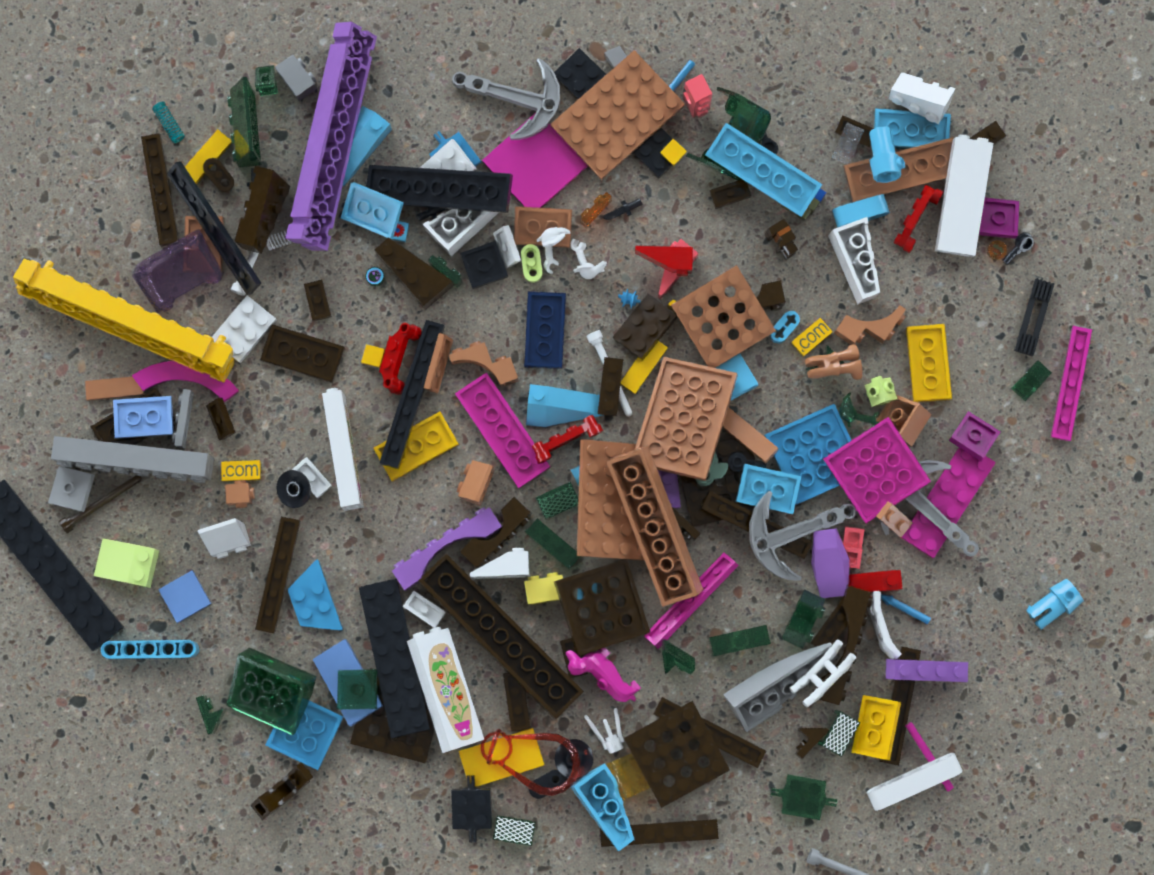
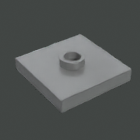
[48,466,95,512]

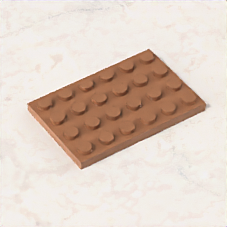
[551,50,685,180]
[635,357,738,481]
[577,439,645,561]

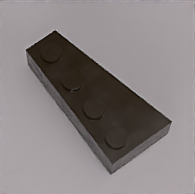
[234,166,291,254]
[374,237,454,310]

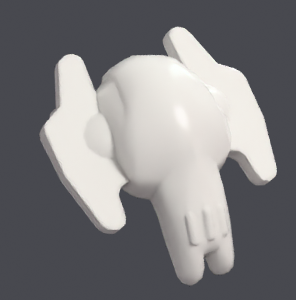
[537,227,571,274]
[570,239,607,279]

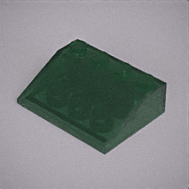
[227,77,262,168]
[226,647,317,735]

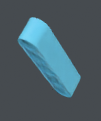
[101,640,199,659]

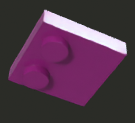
[979,198,1019,239]
[949,411,1001,462]

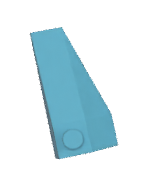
[343,106,392,186]
[526,384,604,427]
[570,763,634,851]

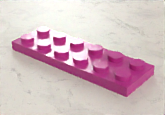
[455,372,551,489]
[900,448,996,559]

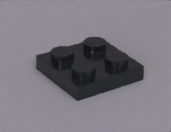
[460,241,508,289]

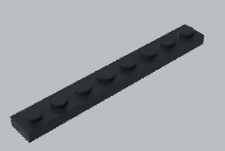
[167,161,261,295]
[380,320,445,470]

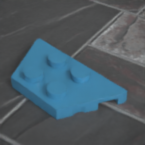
[287,560,343,631]

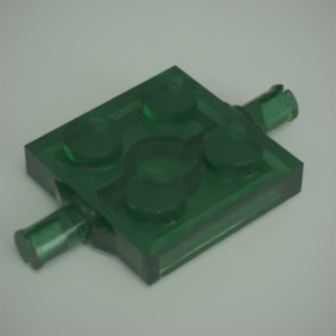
[770,774,837,820]

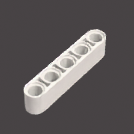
[866,753,963,811]

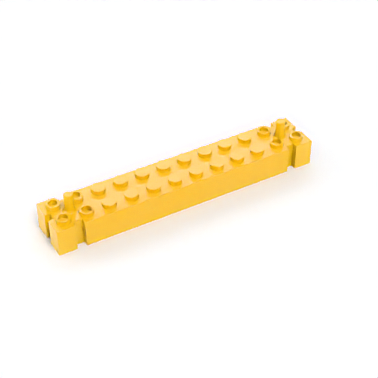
[13,259,234,383]

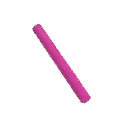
[905,722,954,791]

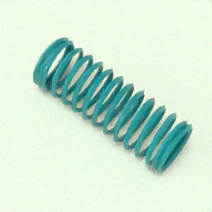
[152,101,185,143]

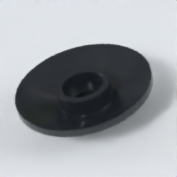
[276,470,311,508]
[554,739,594,779]

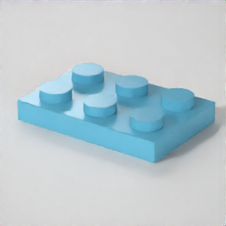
[341,182,404,239]
[736,464,802,514]

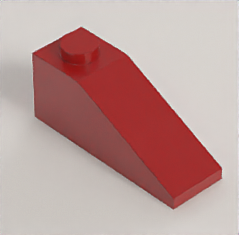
[635,246,693,276]
[849,570,903,593]

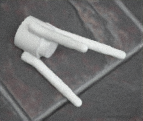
[584,708,624,754]

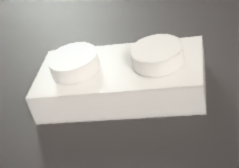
[493,225,521,268]
[292,457,332,498]
[403,591,446,628]

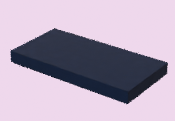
[524,291,566,369]

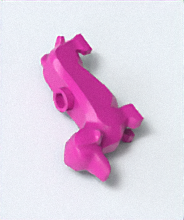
[566,648,641,702]

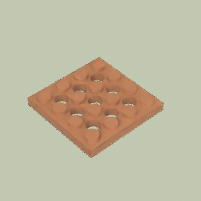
[671,265,776,368]

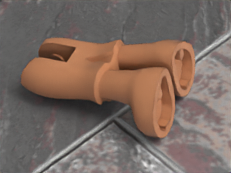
[805,344,862,380]

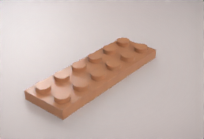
[843,137,954,203]

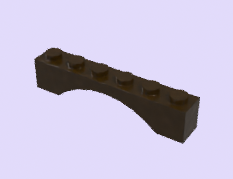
[819,585,873,705]

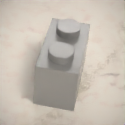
[275,55,317,101]

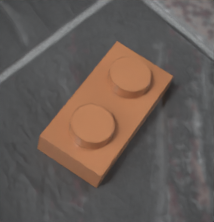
[876,502,913,537]

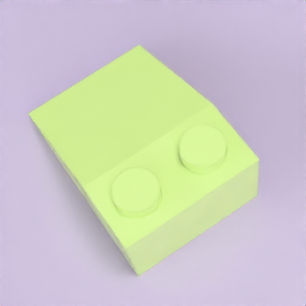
[94,539,159,588]

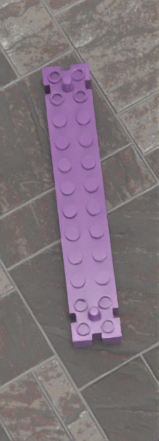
[285,22,377,251]

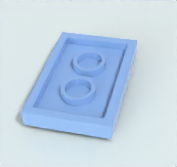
[113,396,174,439]

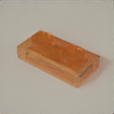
[581,192,612,228]

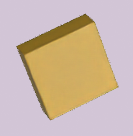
[660,139,687,166]
[361,344,385,368]

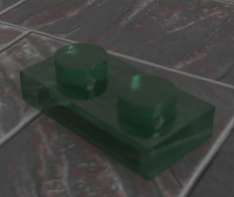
[428,255,462,288]

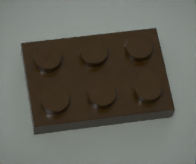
[613,294,678,360]

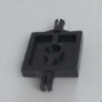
[451,775,492,843]

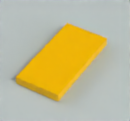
[906,324,952,402]
[373,411,459,482]
[459,728,544,787]

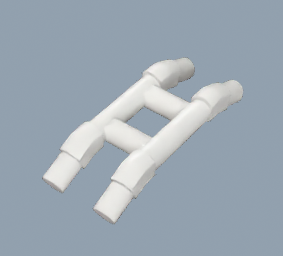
[867,591,901,659]
[789,640,856,708]

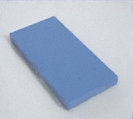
[313,639,384,726]

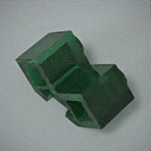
[781,589,826,649]

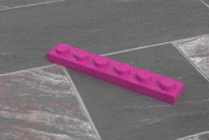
[1050,326,1092,441]
[644,553,739,649]

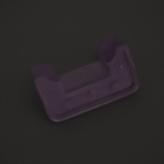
[132,229,223,313]

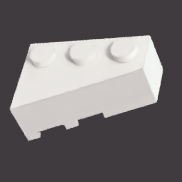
[889,73,955,124]

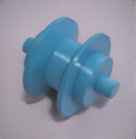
[618,289,641,309]

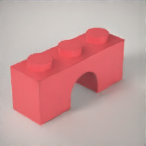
[683,74,712,118]

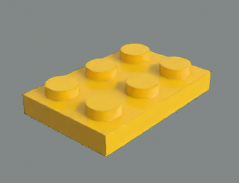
[851,695,901,761]

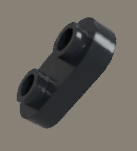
[529,770,566,799]

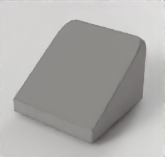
[604,46,627,69]

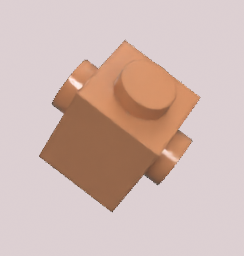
[225,480,255,508]

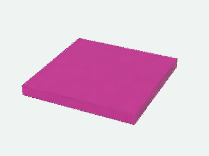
[482,113,588,208]
[823,417,931,524]

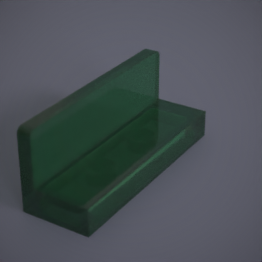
[524,518,581,570]

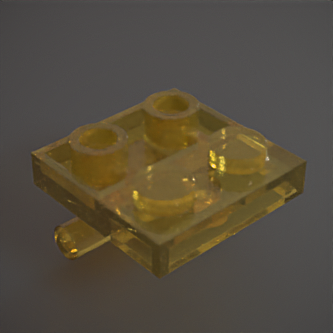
[606,753,650,800]

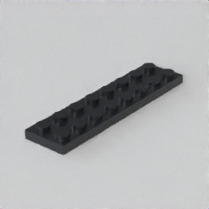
[554,48,673,179]
[366,165,513,213]
[359,579,430,739]

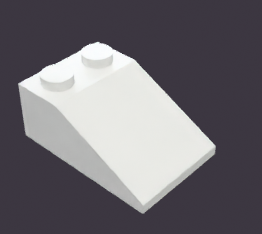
[198,518,251,559]
[470,548,530,580]

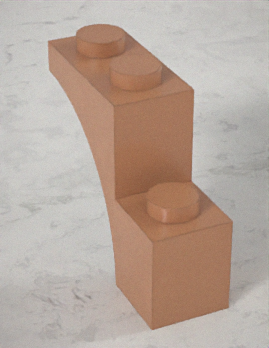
[834,305,906,345]
[449,341,519,387]

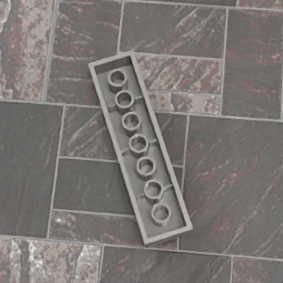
[51,436,214,483]

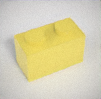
[524,572,563,605]

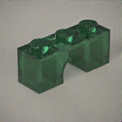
[708,625,771,657]

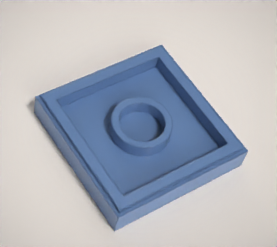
[158,570,212,623]

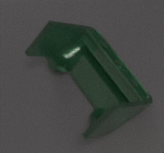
[686,87,771,181]

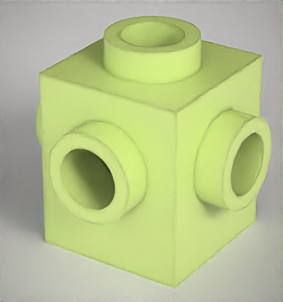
[865,376,897,407]

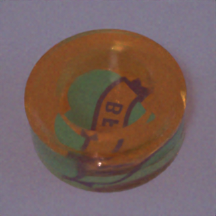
[987,240,1007,260]

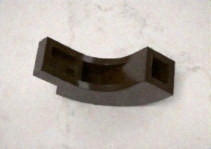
[250,762,313,821]

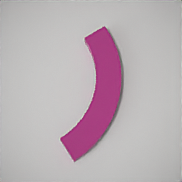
[132,361,239,403]

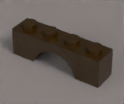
[708,280,786,322]
[460,497,531,569]

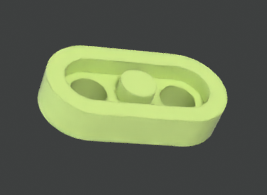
[521,244,543,283]

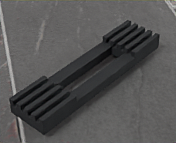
[1014,278,1055,356]

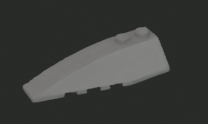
[723,643,838,732]

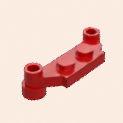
[894,185,944,253]
[379,323,422,395]
[531,415,603,464]

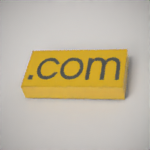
[791,318,833,357]
[221,460,261,481]

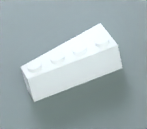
[423,209,499,257]
[828,217,880,305]

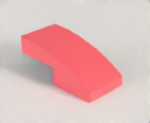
[843,526,864,569]

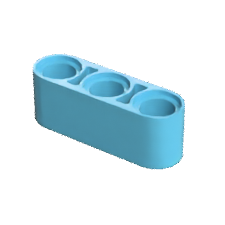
[832,194,890,228]

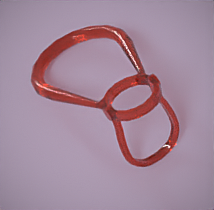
[481,729,581,796]

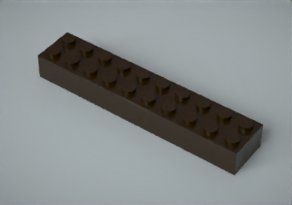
[418,554,584,721]

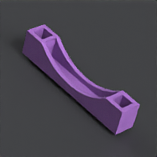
[392,507,502,591]

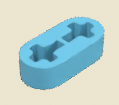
[770,311,800,343]

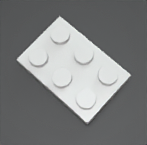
[420,139,476,171]
[212,295,277,363]

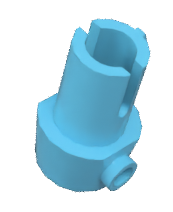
[869,127,905,183]
[1026,579,1084,630]

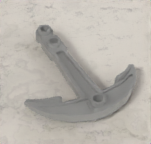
[452,58,560,140]
[880,460,979,556]
[749,491,857,581]

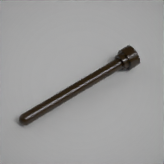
[59,475,142,534]

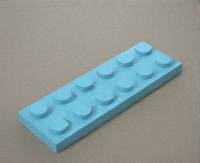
[705,123,822,217]

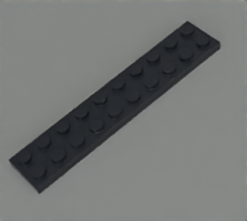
[0,480,124,652]

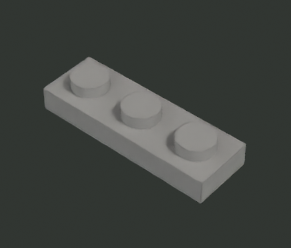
[172,389,194,449]

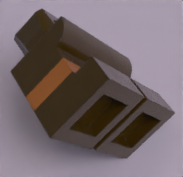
[765,219,798,260]

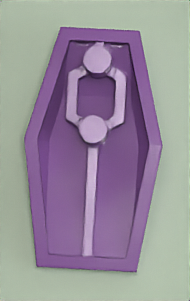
[811,528,850,598]

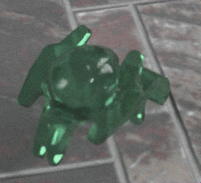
[839,392,880,427]

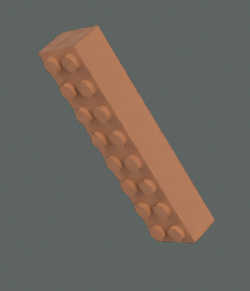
[607,445,703,607]

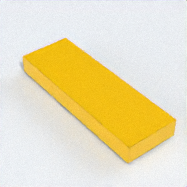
[185,129,233,184]
[621,341,668,394]

